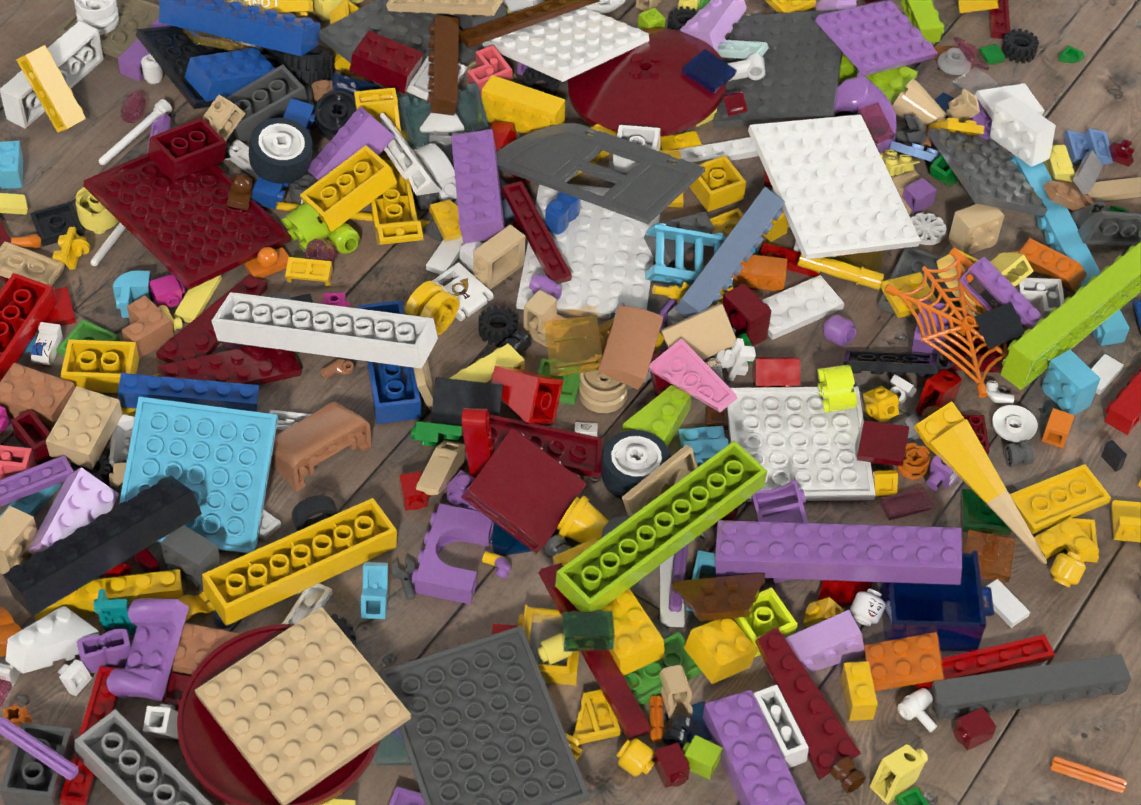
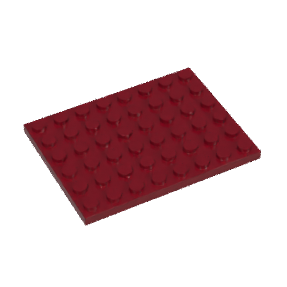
[83,153,291,290]

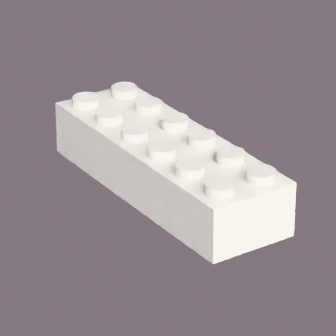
[0,21,104,129]

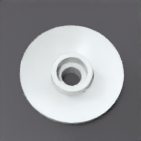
[992,405,1038,442]

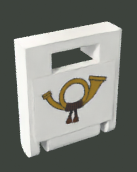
[433,262,494,321]

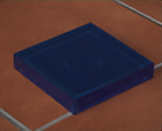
[682,49,737,94]

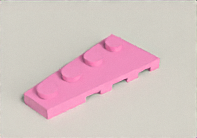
[649,338,738,412]

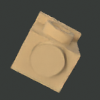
[946,89,980,123]

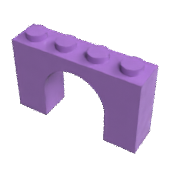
[411,503,494,605]

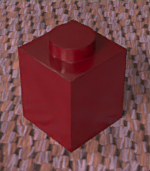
[953,707,997,751]
[653,743,690,788]

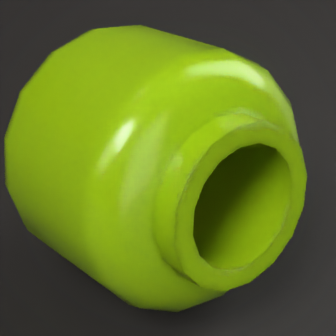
[328,223,360,254]

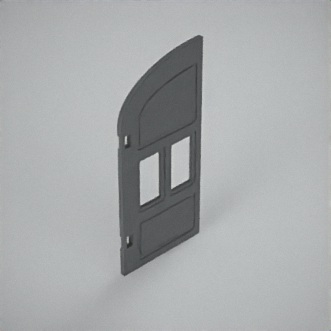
[496,123,705,224]

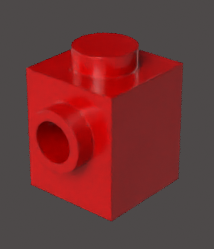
[399,471,431,511]

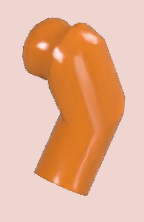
[11,234,42,249]

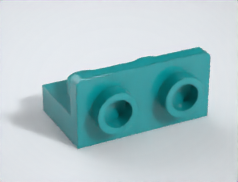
[94,589,137,635]

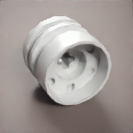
[74,0,119,35]

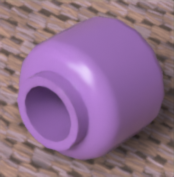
[823,315,856,346]

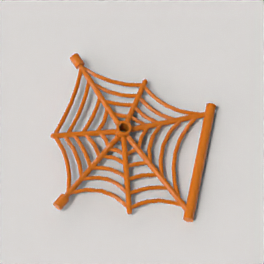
[884,247,1008,398]

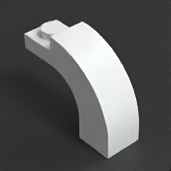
[413,143,457,202]

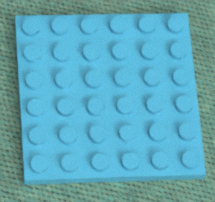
[119,397,279,554]

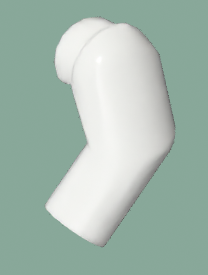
[986,380,1014,405]

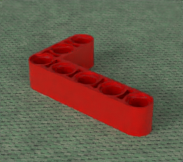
[462,408,494,478]

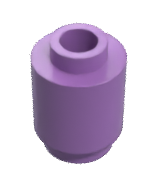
[529,274,562,301]

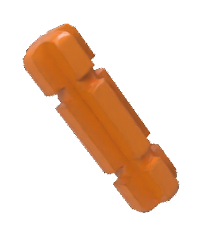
[649,696,664,743]

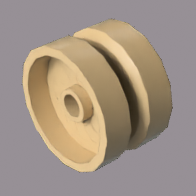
[579,356,628,414]

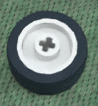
[248,118,313,184]
[601,430,670,500]

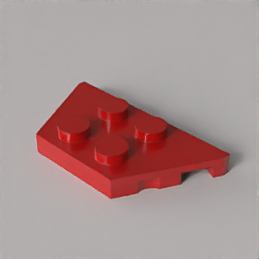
[818,580,873,608]

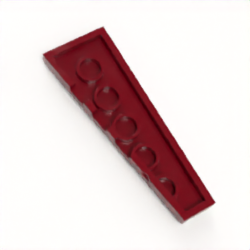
[156,275,268,363]
[755,627,861,780]

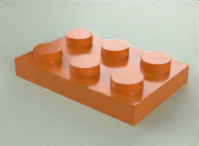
[864,632,944,691]

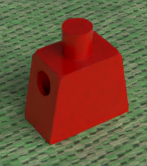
[915,369,962,415]

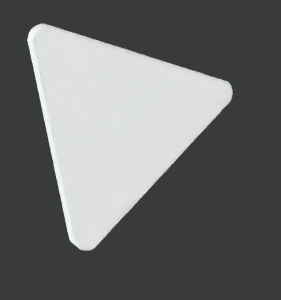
[420,113,464,133]

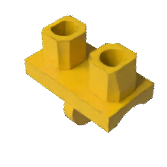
[52,227,90,270]

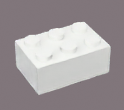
[990,96,1056,167]

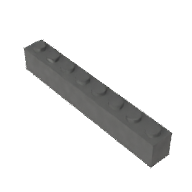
[930,654,1131,720]

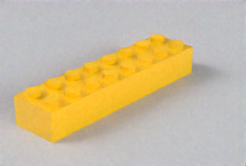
[202,498,397,626]

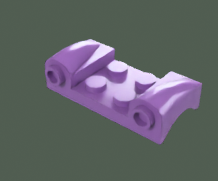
[751,480,808,584]
[107,598,189,701]

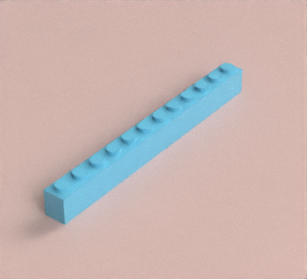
[1010,153,1130,346]

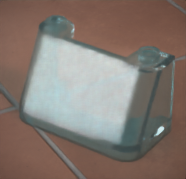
[398,83,489,149]

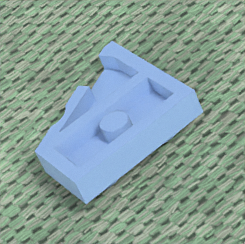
[889,141,940,162]

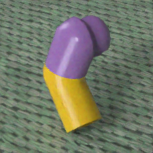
[482,551,511,579]

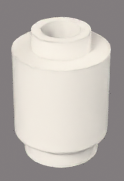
[141,54,164,84]

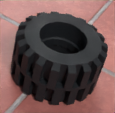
[283,45,334,84]

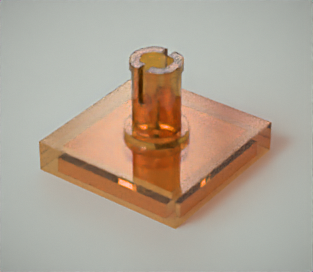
[962,530,1015,583]

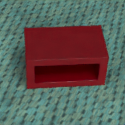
[11,409,54,465]

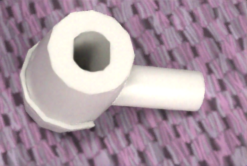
[897,688,938,733]

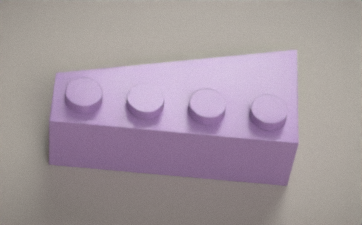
[680,0,747,51]

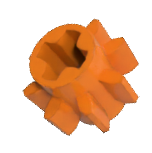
[3,704,32,727]

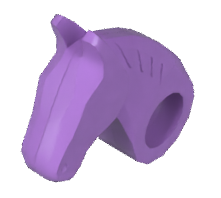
[835,70,896,153]

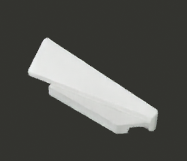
[380,113,442,196]

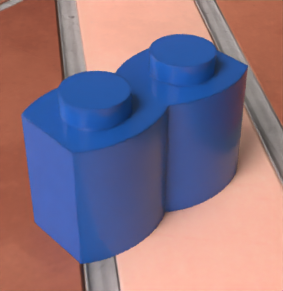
[545,192,581,235]

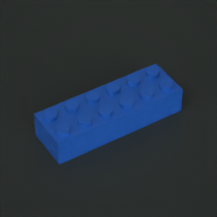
[358,300,421,424]

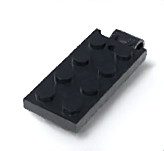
[843,347,955,376]

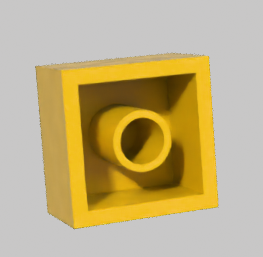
[689,155,746,212]
[684,618,758,684]

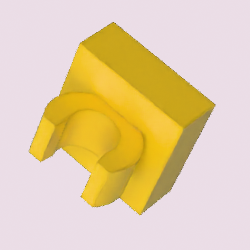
[873,470,898,496]

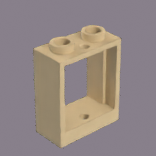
[473,225,525,290]

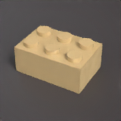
[46,386,122,470]

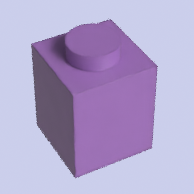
[902,178,937,214]

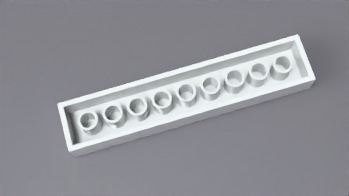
[212,292,438,369]

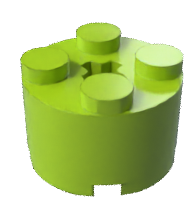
[281,202,330,254]

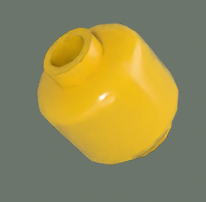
[1050,551,1086,588]
[616,739,655,777]

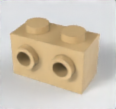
[202,95,246,141]

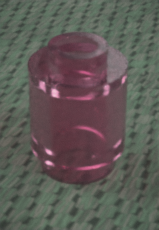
[121,93,146,123]

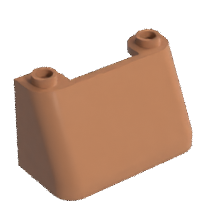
[271,402,372,492]

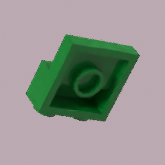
[411,421,464,446]

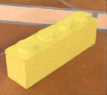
[449,344,525,383]

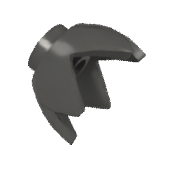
[896,114,927,147]

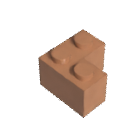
[122,295,174,359]

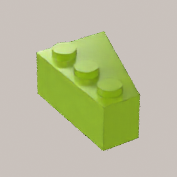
[622,385,692,448]

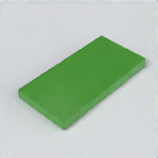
[623,631,703,707]

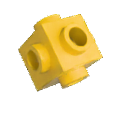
[863,386,899,422]

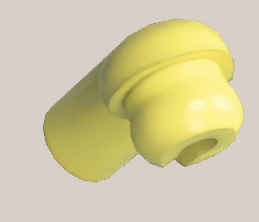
[158,305,183,331]

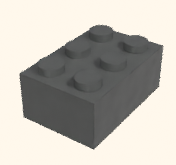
[0,723,75,805]

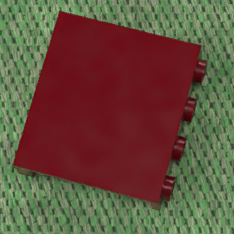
[461,428,587,554]

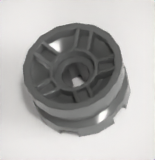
[289,174,318,204]

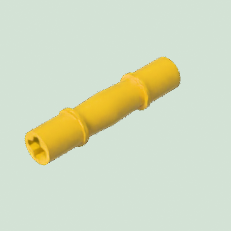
[797,253,884,290]

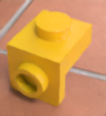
[803,597,845,628]

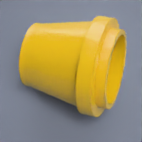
[557,495,609,543]

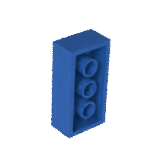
[185,48,275,102]

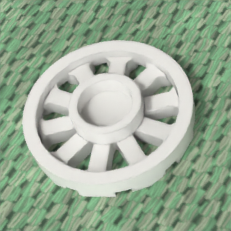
[910,213,947,245]

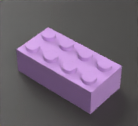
[27,467,119,555]

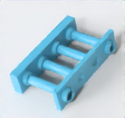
[645,223,733,288]

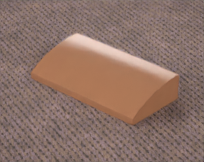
[598,306,663,390]

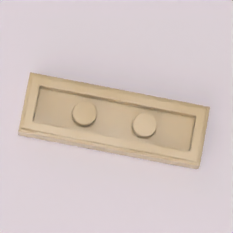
[1087,177,1141,202]

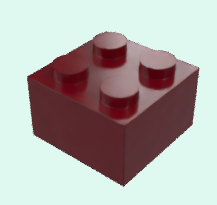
[722,283,772,346]

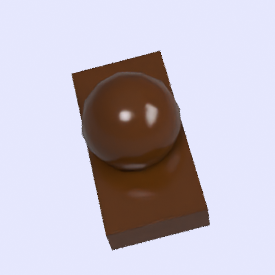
[227,173,255,210]

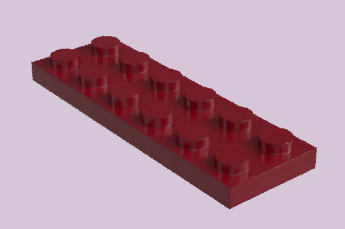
[158,346,301,385]
[465,414,602,479]

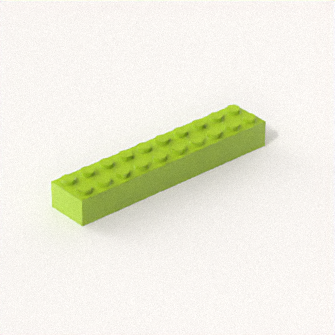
[1000,242,1141,390]
[555,440,768,619]

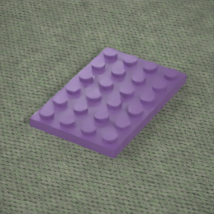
[815,0,938,76]

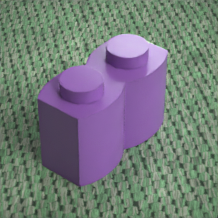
[77,629,131,673]

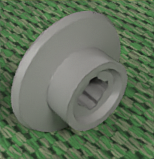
[937,48,972,75]

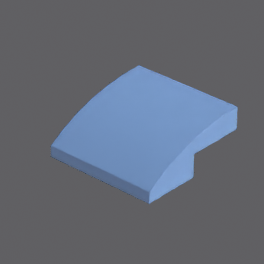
[1063,128,1113,165]

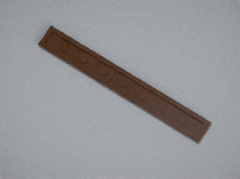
[459,0,600,48]

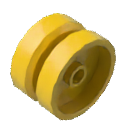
[404,281,459,336]

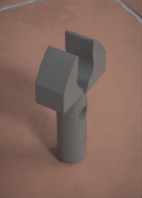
[391,558,416,600]

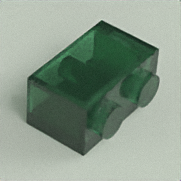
[561,610,615,652]

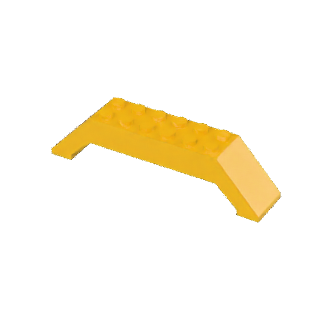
[354,88,423,245]

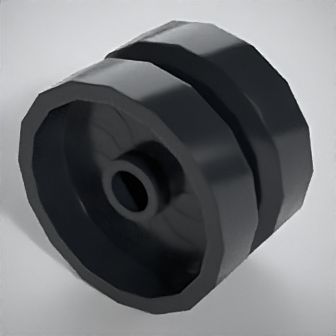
[316,90,356,141]

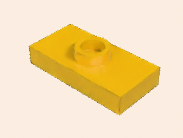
[660,131,702,150]

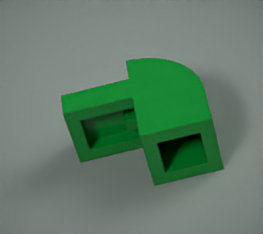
[930,155,959,187]

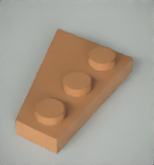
[1043,181,1094,211]

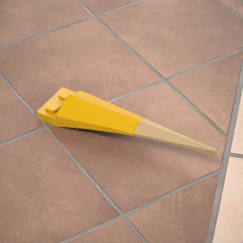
[914,401,1047,564]

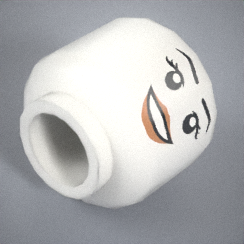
[850,589,886,627]

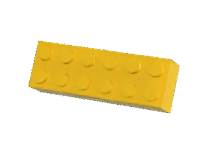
[553,538,665,676]

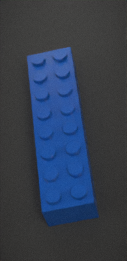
[159,0,320,56]

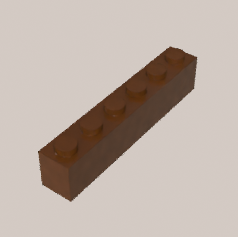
[427,15,459,116]

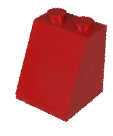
[491,366,564,424]

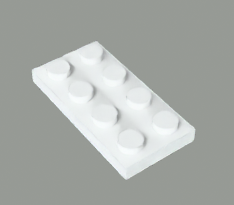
[762,275,844,340]

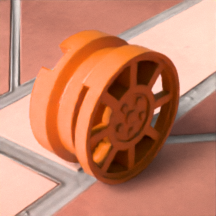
[896,443,931,479]

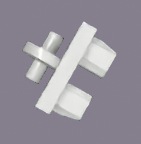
[716,338,756,381]

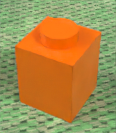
[1041,408,1075,448]

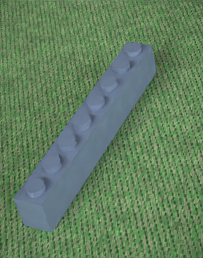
[675,187,785,318]

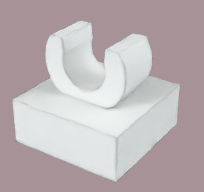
[889,375,917,404]
[58,659,92,696]

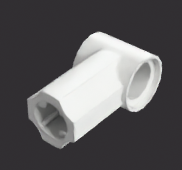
[725,54,765,81]

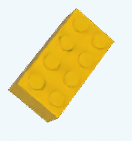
[481,75,565,135]
[300,145,397,232]

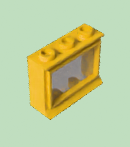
[518,605,580,685]

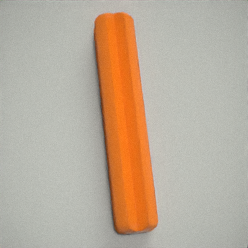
[1051,756,1127,793]

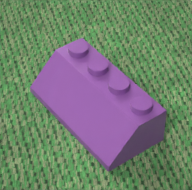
[308,106,395,181]

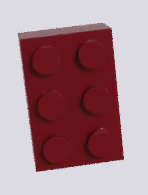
[349,30,424,94]
[148,118,227,181]

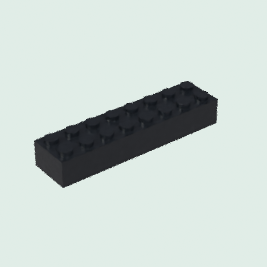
[3,475,202,616]

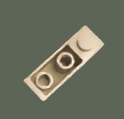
[416,440,465,495]

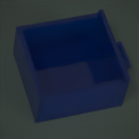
[879,551,994,652]

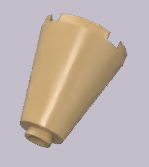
[892,79,947,127]

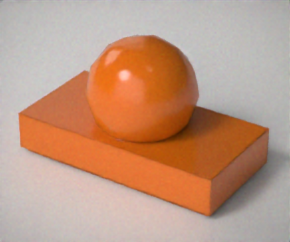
[244,247,289,279]

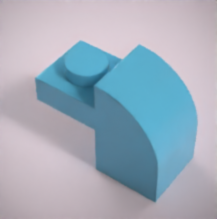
[113,271,152,318]
[361,562,389,619]

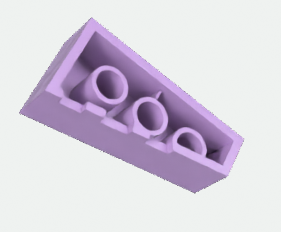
[761,610,865,683]

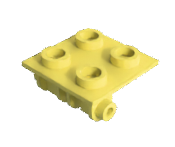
[879,149,920,178]

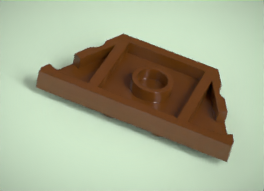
[672,572,765,621]

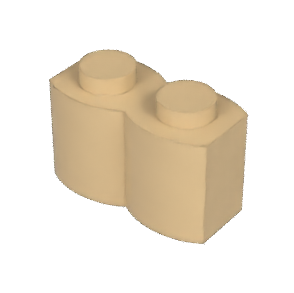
[660,665,693,719]

